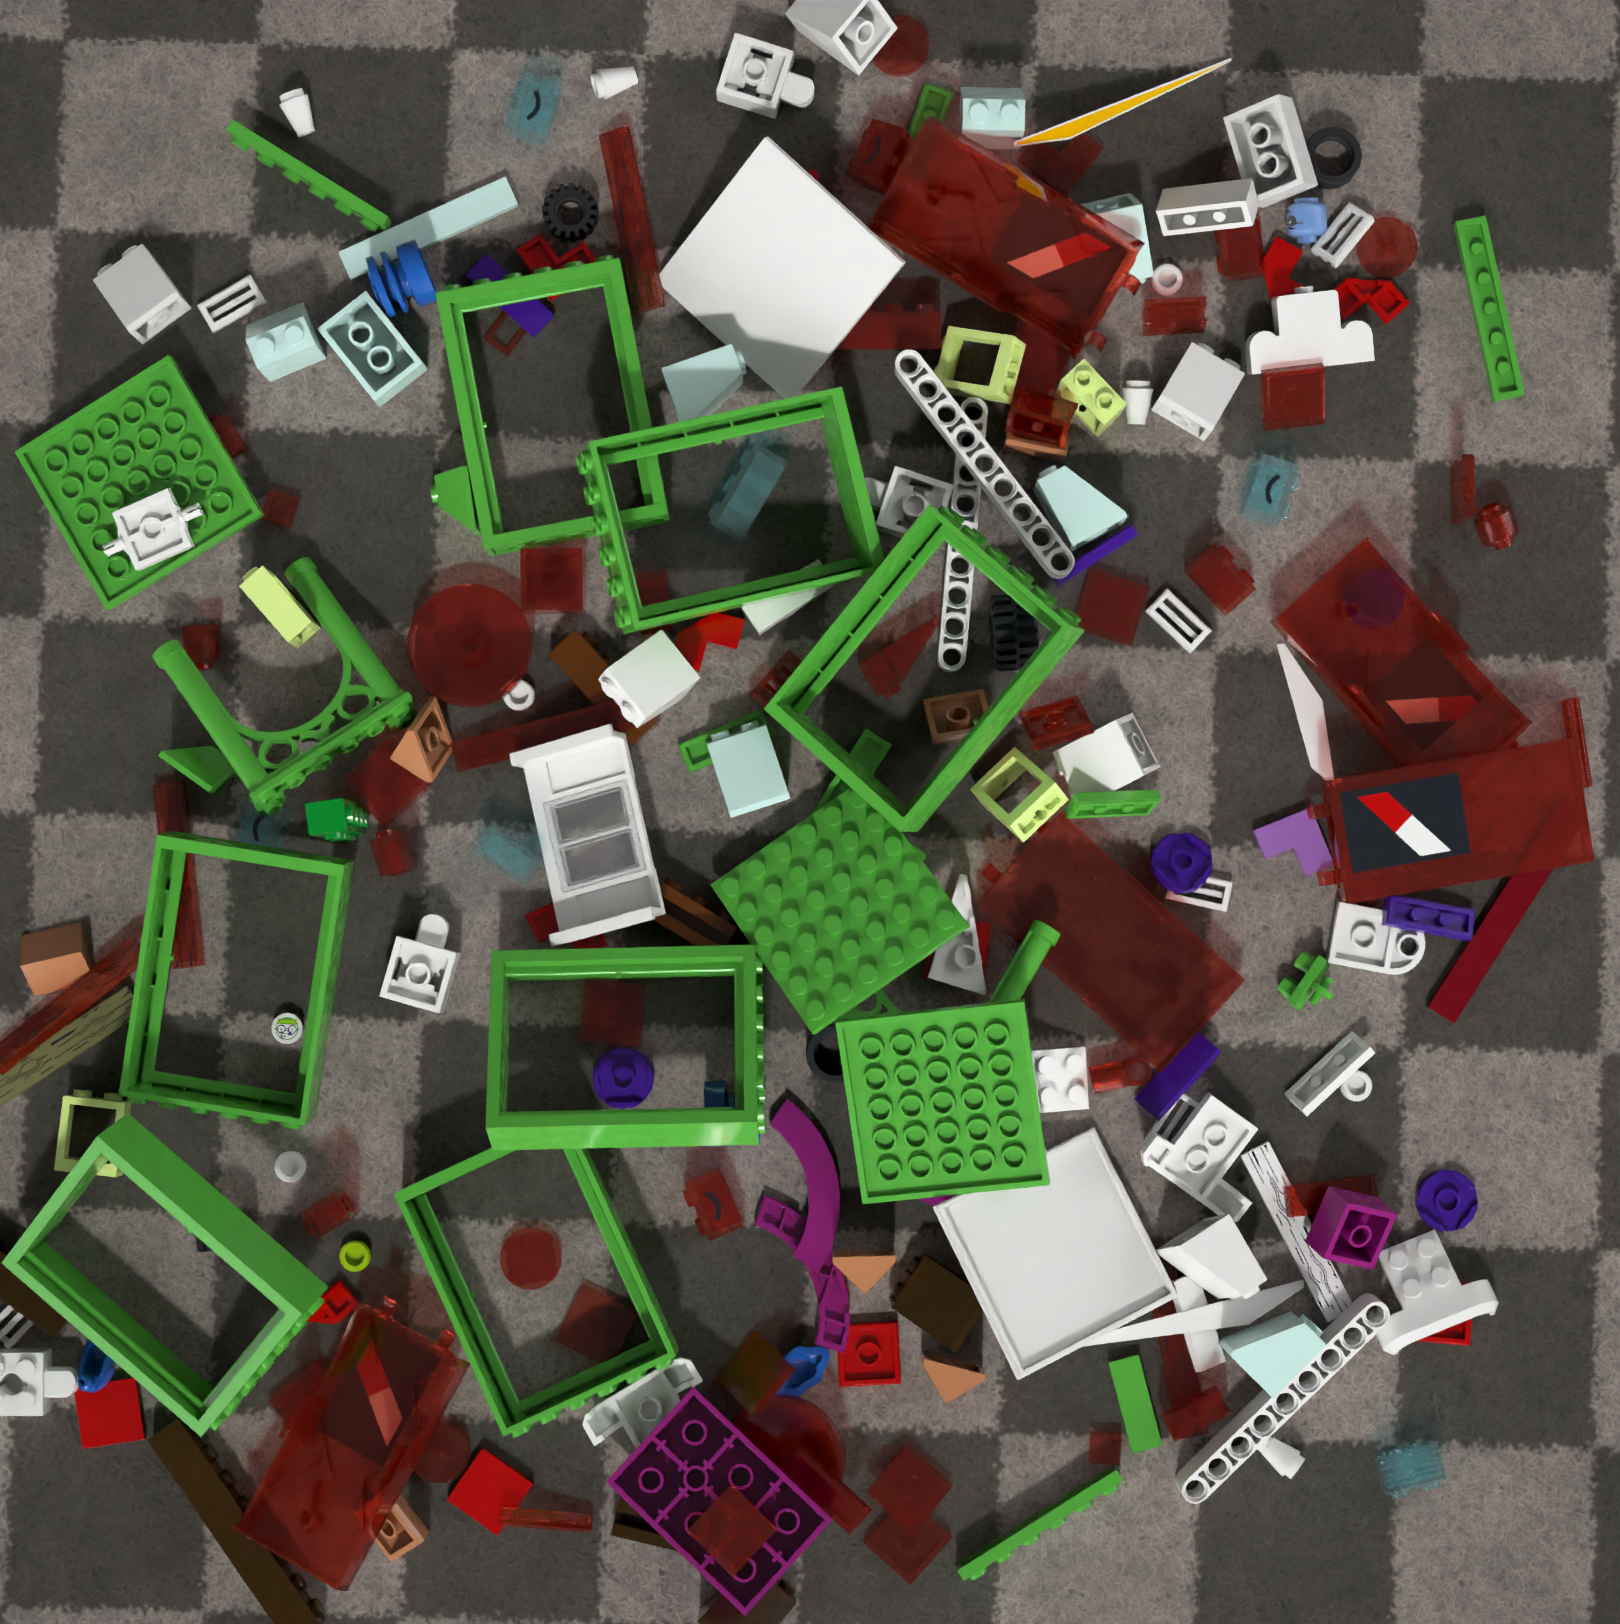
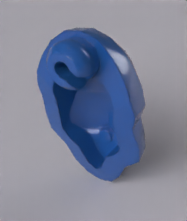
[78,1339,115,1393]
[766,1346,830,1398]

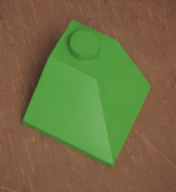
[430,466,481,536]
[158,745,236,795]

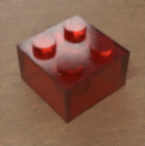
[520,548,586,614]
[342,739,433,827]

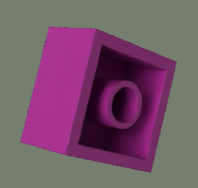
[1305,1186,1397,1269]

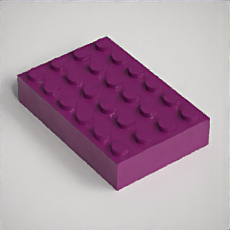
[606,1387,832,1616]

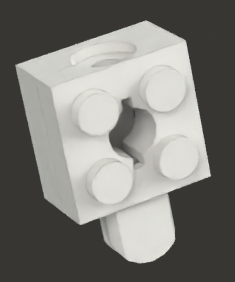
[716,33,814,119]
[865,466,954,538]
[379,914,461,1013]
[0,1348,80,1416]

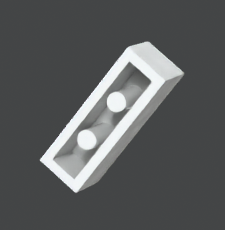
[1156,178,1259,236]

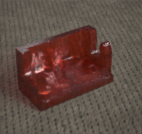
[1141,296,1207,336]
[1160,1385,1231,1442]

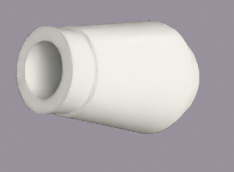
[590,66,638,100]
[279,88,315,137]
[1122,381,1153,425]
[1257,1436,1305,1479]

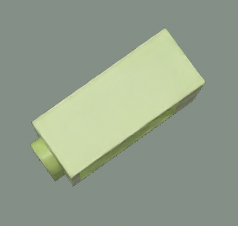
[934,326,1026,404]
[1055,359,1127,437]
[239,566,321,648]
[970,747,1069,842]
[54,1089,131,1177]

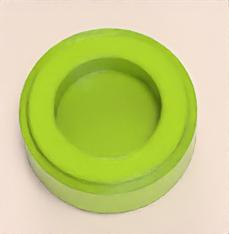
[339,1240,372,1272]

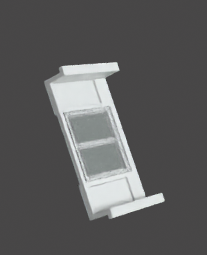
[509,724,666,947]

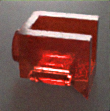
[182,624,222,671]

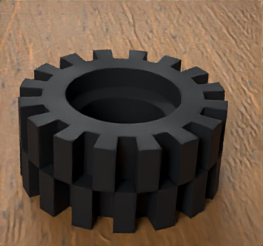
[542,183,599,243]

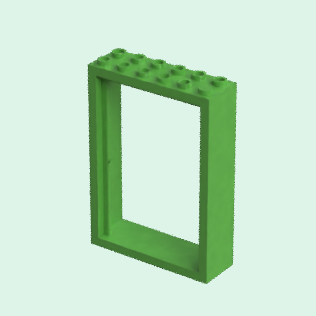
[435,255,671,556]
[576,386,884,634]
[764,504,1085,832]
[118,830,355,1129]
[486,945,765,1150]
[2,1113,328,1437]
[394,1148,679,1438]

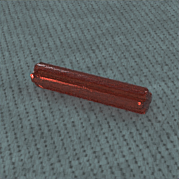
[1561,698,1592,789]
[500,1507,593,1533]

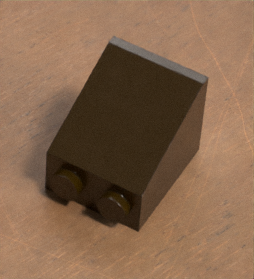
[889,1252,983,1352]
[697,1578,796,1624]

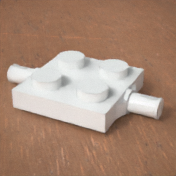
[102,488,203,571]

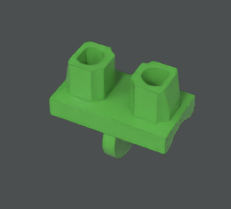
[1277,952,1334,1011]

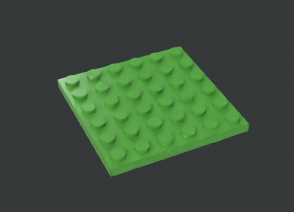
[15,355,265,611]
[710,787,969,1035]
[835,999,1050,1204]

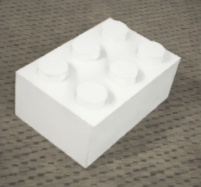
[1223,94,1318,208]

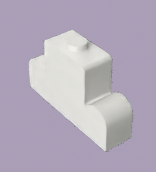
[1245,286,1375,374]

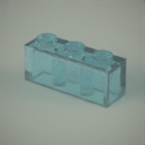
[708,443,788,544]

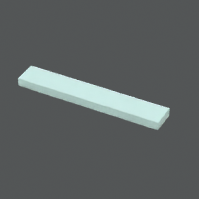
[338,176,519,282]

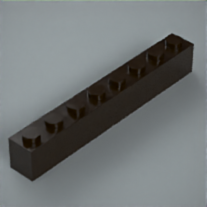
[147,1418,325,1624]

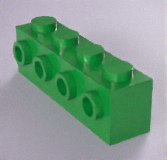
[305,798,369,843]

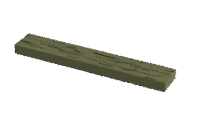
[0,986,133,1107]

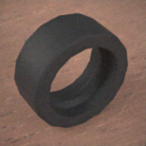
[1306,127,1362,190]
[806,1024,844,1084]

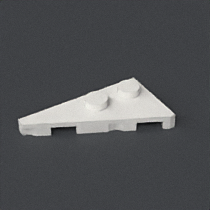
[928,874,987,995]

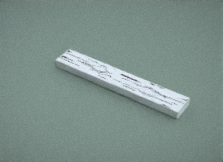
[1240,1141,1352,1322]

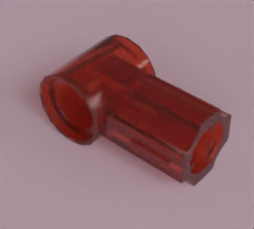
[1088,1056,1151,1094]

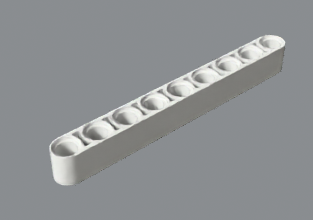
[894,349,1074,579]
[937,397,988,673]
[1175,1293,1390,1504]

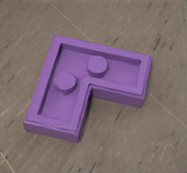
[1253,807,1334,876]

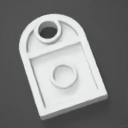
[1326,901,1425,975]

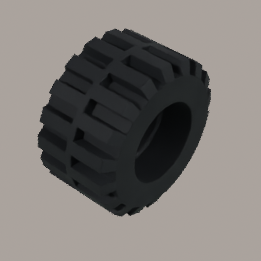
[988,594,1039,672]

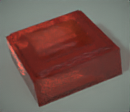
[261,490,300,528]
[1088,1431,1122,1465]

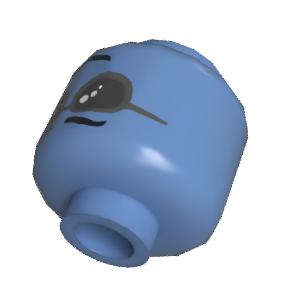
[1286,198,1327,244]

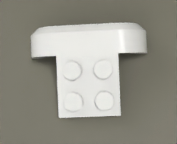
[1032,1047,1089,1113]
[1140,1092,1258,1222]
[1376,1229,1499,1355]
[582,1357,703,1449]

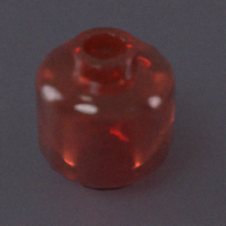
[1473,502,1519,550]

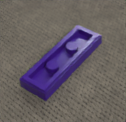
[466,253,555,338]
[1052,525,1138,587]
[1382,893,1475,941]
[1134,1031,1221,1121]

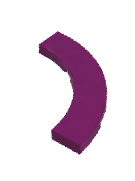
[768,1099,840,1273]
[754,1195,850,1353]

